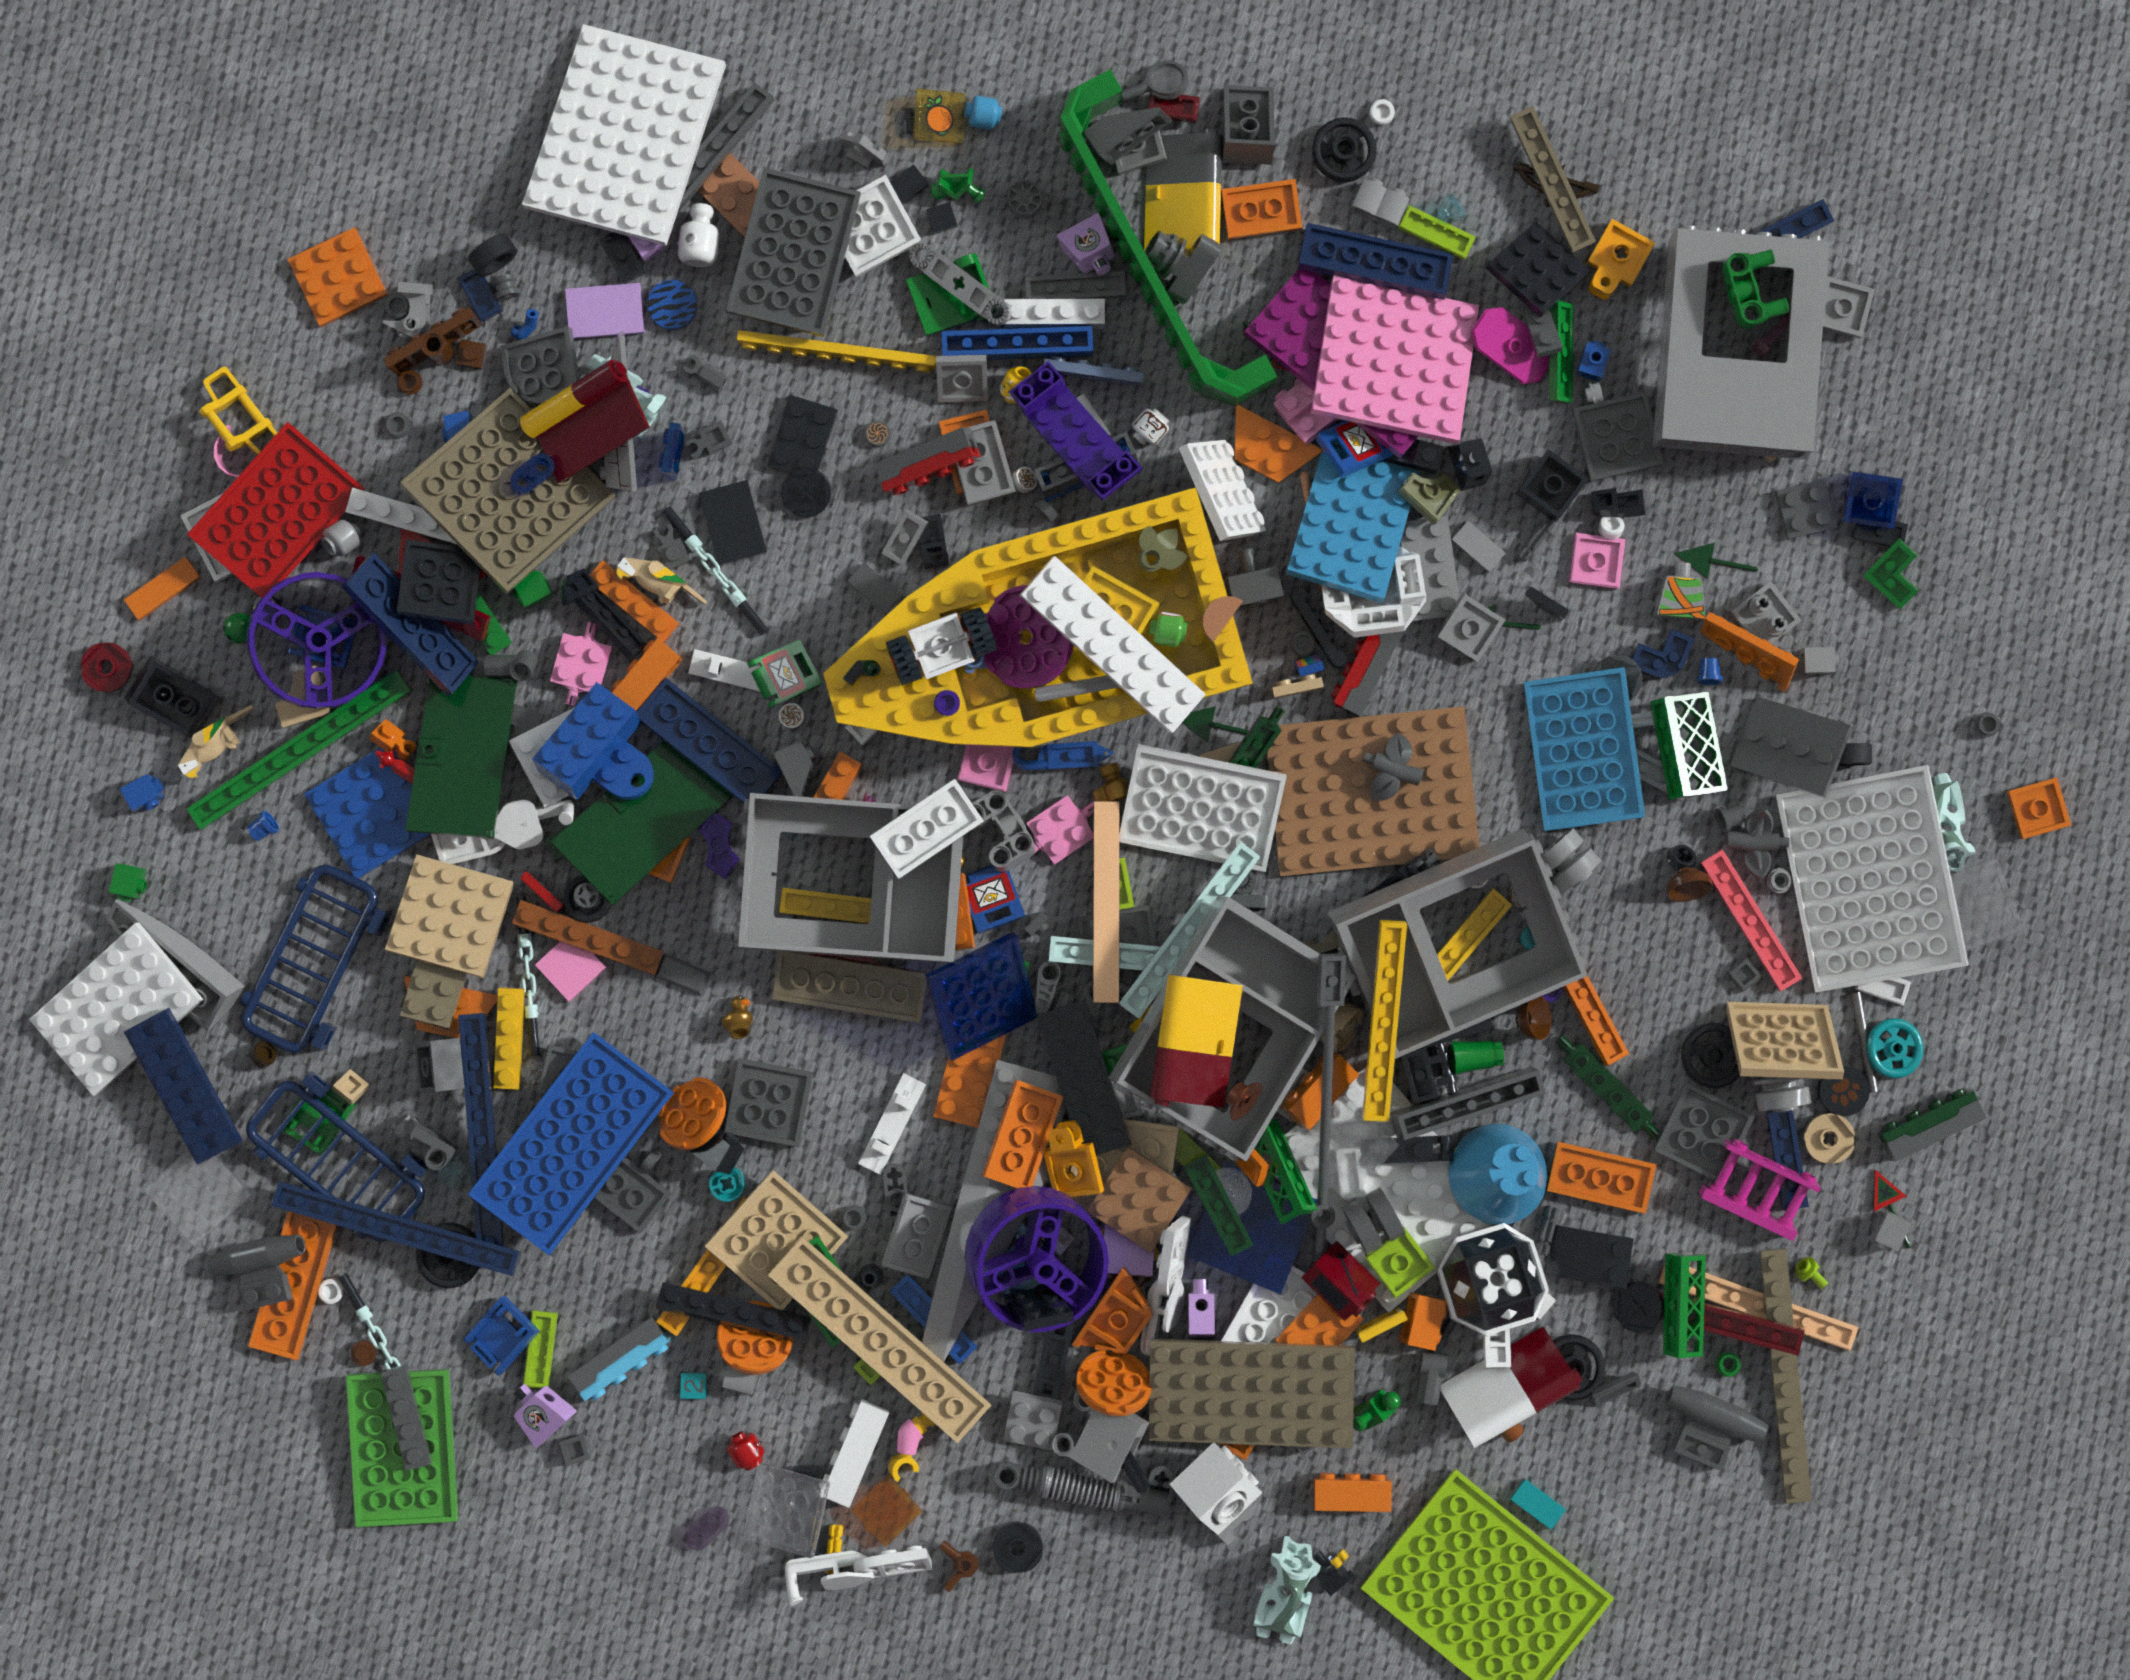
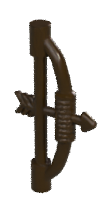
[1513,160,1599,207]

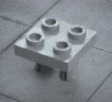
[1729,581,1802,644]

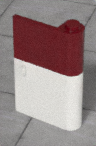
[1441,1326,1583,1448]

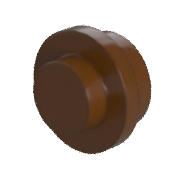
[397,370,423,395]
[351,1341,377,1366]

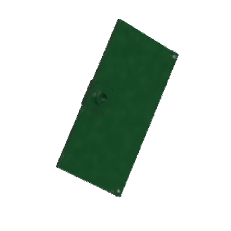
[405,676,518,839]
[551,741,733,906]

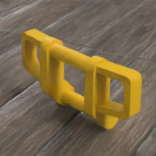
[199,367,277,455]

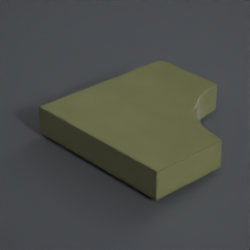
[1397,472,1461,525]

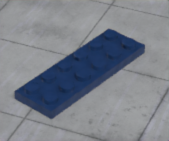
[1298,223,1453,300]
[342,553,479,696]
[637,678,783,805]
[124,1008,243,1165]

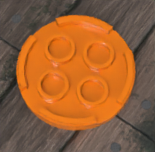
[658,1077,726,1150]
[716,1301,793,1375]
[1076,1351,1152,1416]

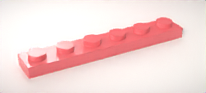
[1700,849,1802,992]

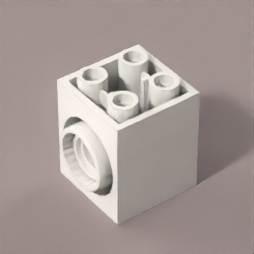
[1169,1442,1262,1535]

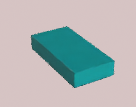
[1510,1478,1566,1530]

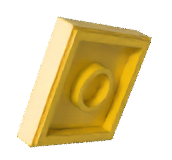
[1355,1307,1408,1343]

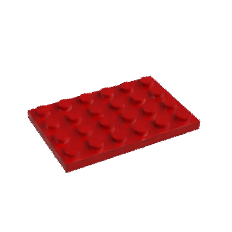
[187,422,365,598]

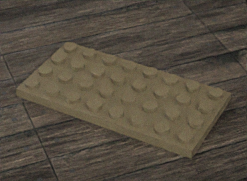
[1149,1339,1355,1449]

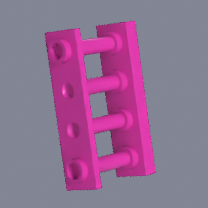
[1699,1139,1821,1241]

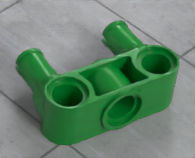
[1722,249,1789,329]

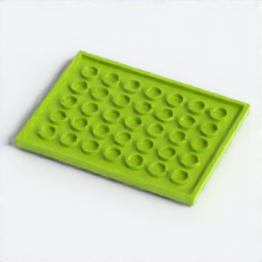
[1360,1468,1614,1680]

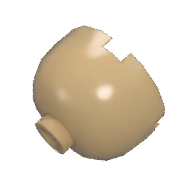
[1320,1002,1364,1053]

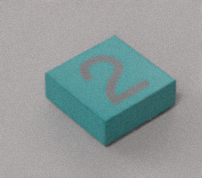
[680,1372,707,1399]

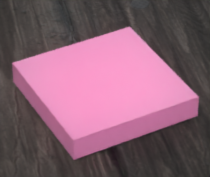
[1569,533,1625,589]
[957,745,1015,792]
[535,942,607,1002]

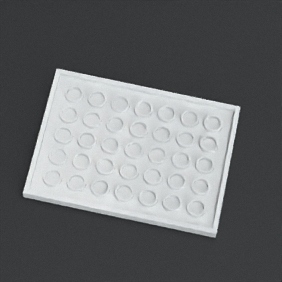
[522,24,726,246]
[1776,765,1969,993]
[1264,1066,1492,1313]

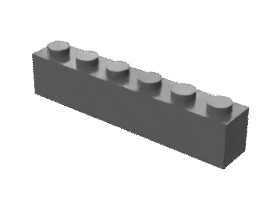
[1390,1067,1546,1140]

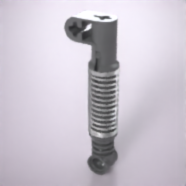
[994,1461,1174,1517]

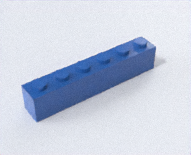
[942,326,1093,360]

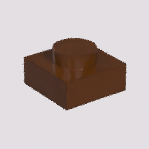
[456,339,487,370]

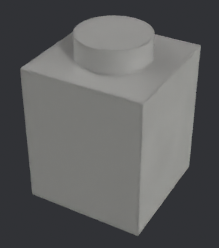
[1800,647,1839,675]
[1873,1210,1911,1252]

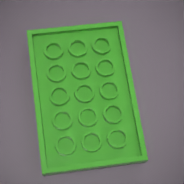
[346,1369,459,1527]

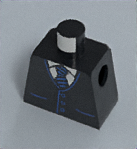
[1447,438,1492,492]

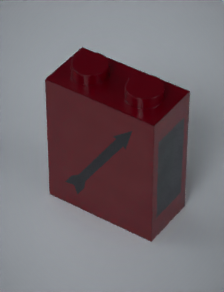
[1301,1241,1381,1321]

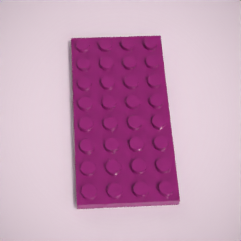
[1243,269,1419,458]

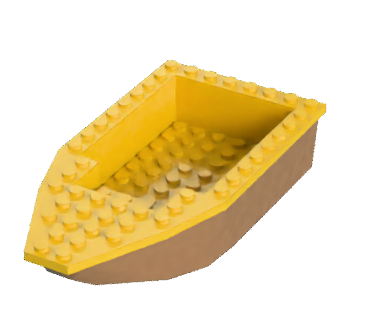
[823,487,1253,748]

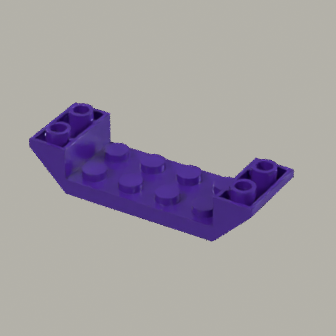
[1009,361,1143,500]

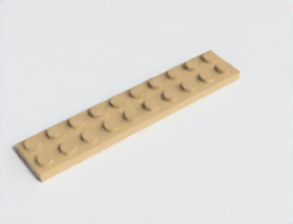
[768,1236,991,1444]

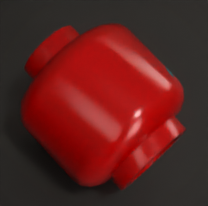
[727,1431,765,1471]

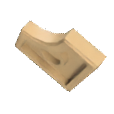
[275,666,332,728]

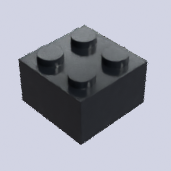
[1515,449,1589,523]

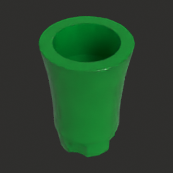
[1448,1041,1504,1075]

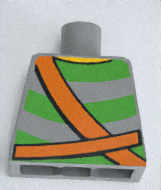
[1654,562,1705,621]

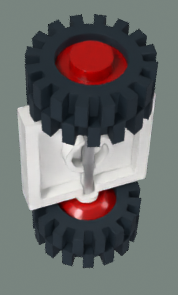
[886,607,996,686]

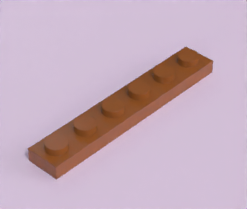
[512,900,664,976]

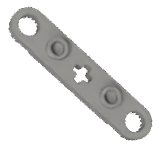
[909,243,1012,325]

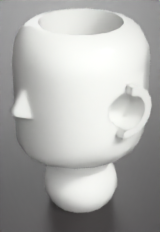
[677,203,720,267]

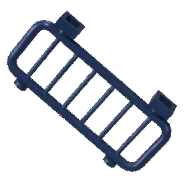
[240,865,392,1053]
[246,1071,429,1242]

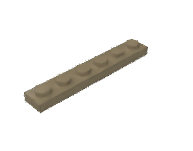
[1509,106,1596,254]

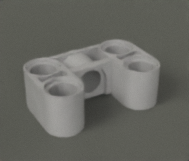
[972,790,1035,872]

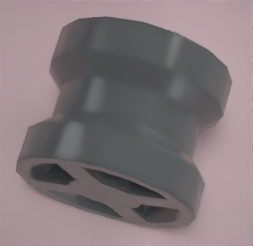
[491,273,521,301]
[574,883,602,908]

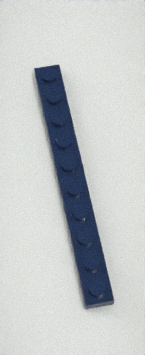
[458,1013,504,1268]
[271,1181,521,1276]

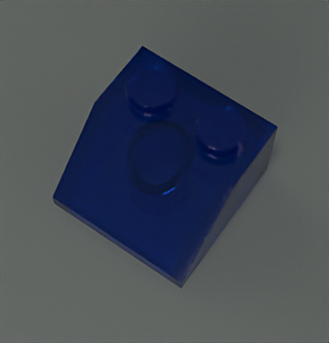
[1843,470,1903,529]

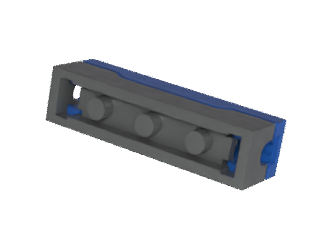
[1034,432,1139,502]

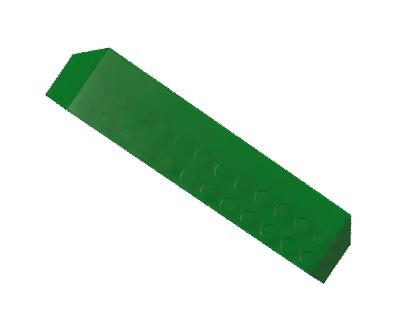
[1058,69,1277,406]

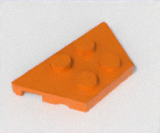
[1234,405,1322,484]
[404,976,498,1038]
[1072,1267,1154,1354]

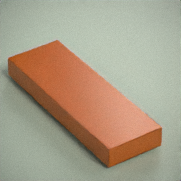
[124,556,202,621]

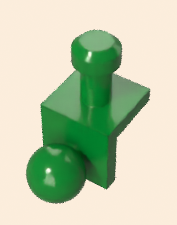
[930,168,986,203]
[1353,1389,1401,1432]

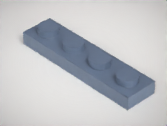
[1044,356,1144,387]

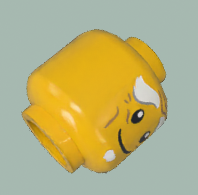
[999,366,1032,404]

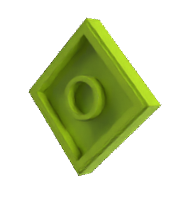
[1364,1227,1435,1299]

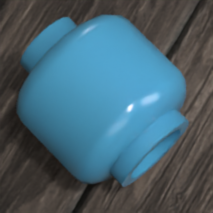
[964,95,1002,130]

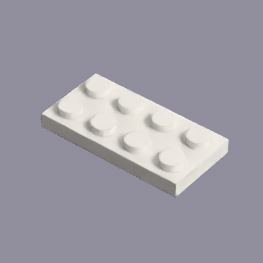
[870,779,984,879]

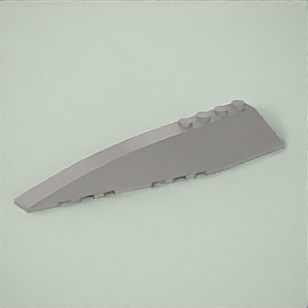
[922,1060,1066,1362]

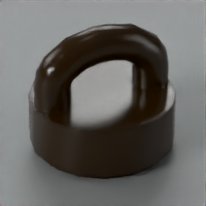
[250,1042,277,1069]

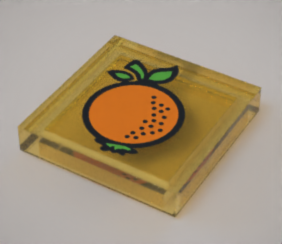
[913,88,966,144]

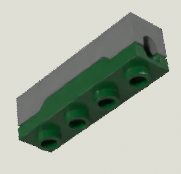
[1877,1088,1987,1162]

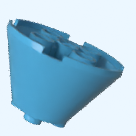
[1448,1124,1548,1225]

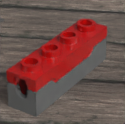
[875,427,981,496]
[1330,631,1404,717]

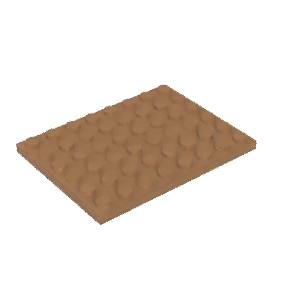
[1267,706,1479,877]

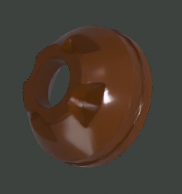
[1666,867,1713,902]
[1515,996,1552,1040]

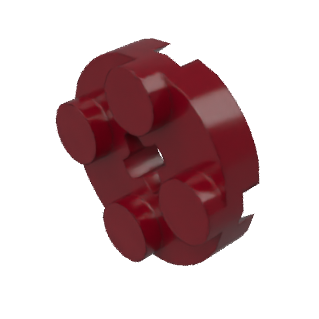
[81,642,134,693]

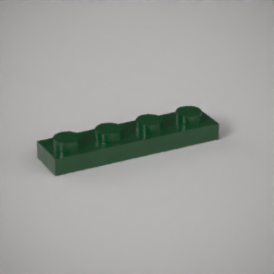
[1184,1154,1254,1257]

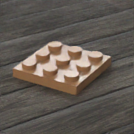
[1087,1147,1192,1253]

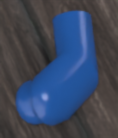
[510,309,539,341]

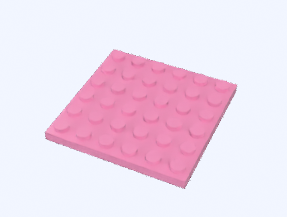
[1311,275,1479,444]

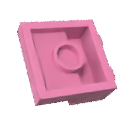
[1273,378,1339,445]

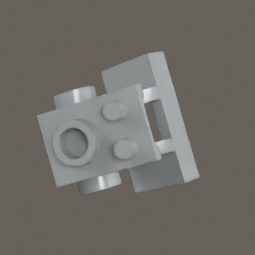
[383,282,433,340]

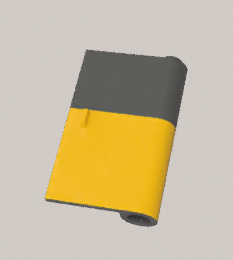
[1144,129,1223,251]

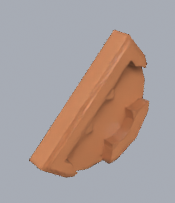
[1203,596,1243,643]

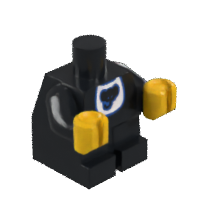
[1313,1549,1354,1596]

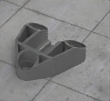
[1035,961,1101,1016]

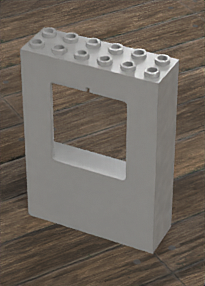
[1653,225,1829,460]
[734,793,963,964]
[1327,829,1588,1059]
[1108,896,1356,1162]

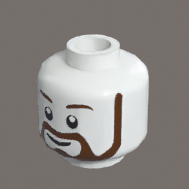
[1132,408,1169,445]

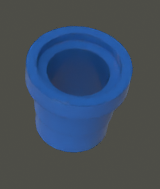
[1697,658,1723,685]
[247,811,279,841]

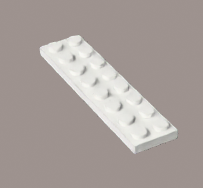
[1019,556,1206,733]

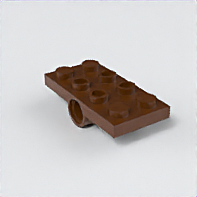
[383,307,483,377]

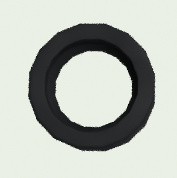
[468,233,518,277]
[1838,743,1872,766]
[563,875,611,922]

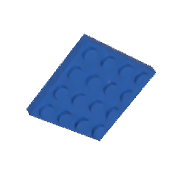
[304,747,431,879]

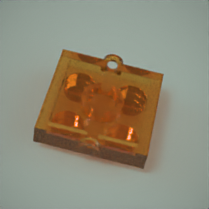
[851,1474,923,1547]

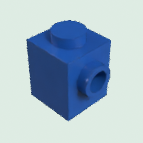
[1575,341,1611,382]
[442,411,473,443]
[120,774,164,812]

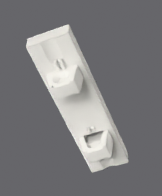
[688,649,775,696]
[858,1073,926,1175]
[1483,1272,1511,1368]

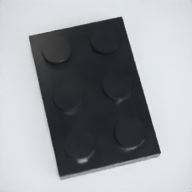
[767,395,838,474]
[1004,1284,1074,1331]

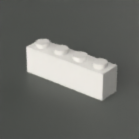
[1004,299,1105,329]
[819,1399,890,1508]

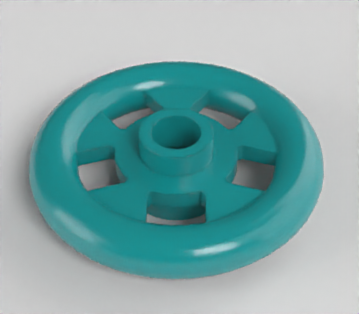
[1866,1018,1924,1079]

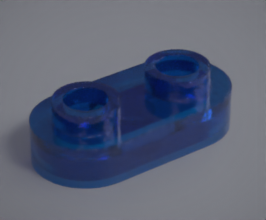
[509,453,555,496]

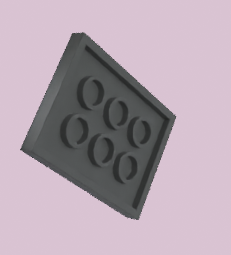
[1730,696,1853,798]

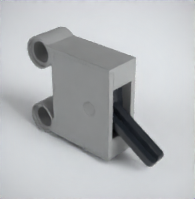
[1052,1391,1150,1493]

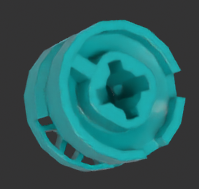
[709,1167,746,1202]

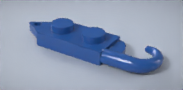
[1012,741,1114,771]

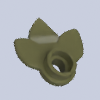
[1139,526,1187,572]

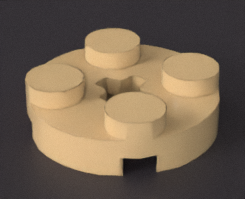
[1802,1113,1855,1164]

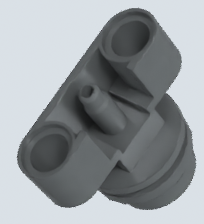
[1145,230,1222,305]

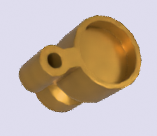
[1092,762,1129,802]

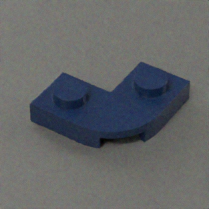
[1632,629,1695,678]

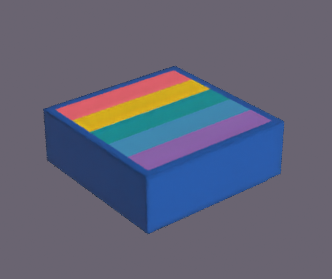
[1294,654,1324,677]

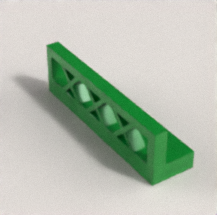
[1254,1119,1317,1224]
[1663,1253,1706,1358]

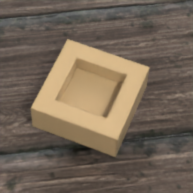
[333,1069,369,1105]

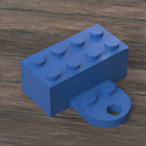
[532,682,654,800]

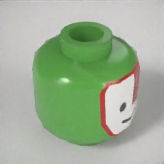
[1149,612,1187,647]

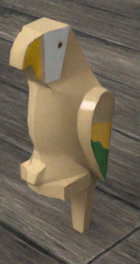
[616,557,707,605]
[178,705,254,779]

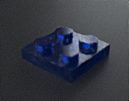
[658,422,686,481]

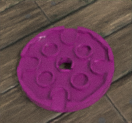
[984,585,1074,689]

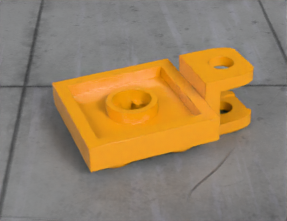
[1587,219,1655,300]
[1044,1120,1104,1197]

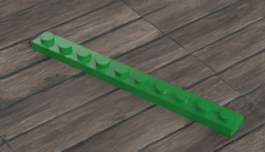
[187,670,412,830]

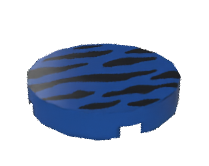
[647,280,698,330]

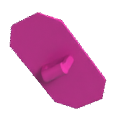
[1471,307,1550,384]

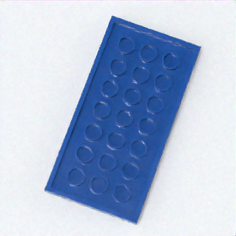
[468,1032,674,1256]

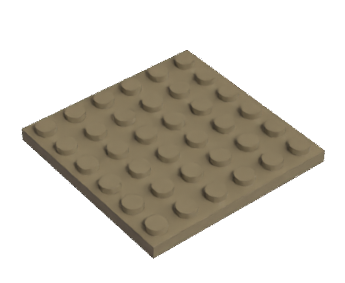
[400,388,616,594]

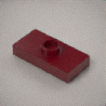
[1148,94,1201,124]

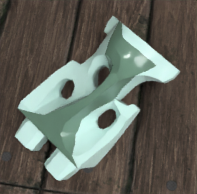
[1933,773,1975,873]
[1253,1536,1321,1645]

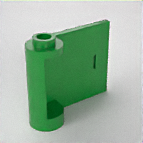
[906,253,997,336]

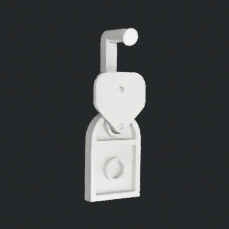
[431,800,574,864]
[1140,1216,1192,1357]
[785,1546,932,1606]

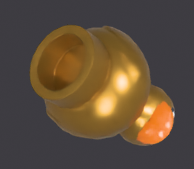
[722,996,753,1039]

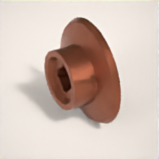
[1226,1082,1262,1121]

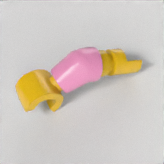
[888,1412,936,1482]

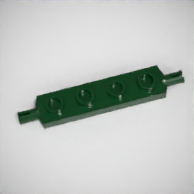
[1228,706,1285,768]
[1556,1035,1660,1139]

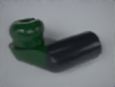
[843,660,881,686]

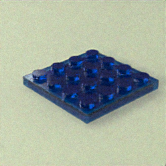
[925,932,1037,1061]
[1187,1162,1317,1295]

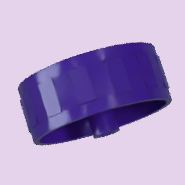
[246,572,386,709]
[964,1186,1109,1333]

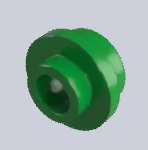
[1715,1351,1741,1377]

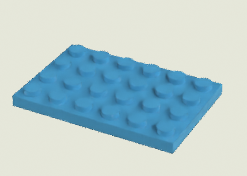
[1286,446,1420,603]
[1524,667,1646,831]

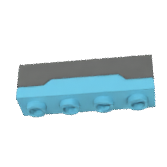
[568,1315,671,1401]

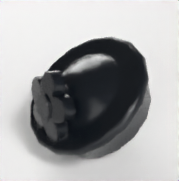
[1666,845,1696,871]

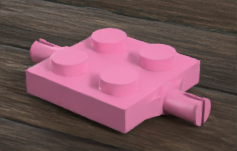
[550,622,612,707]
[1023,795,1094,865]

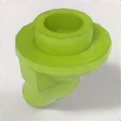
[1795,1257,1828,1290]

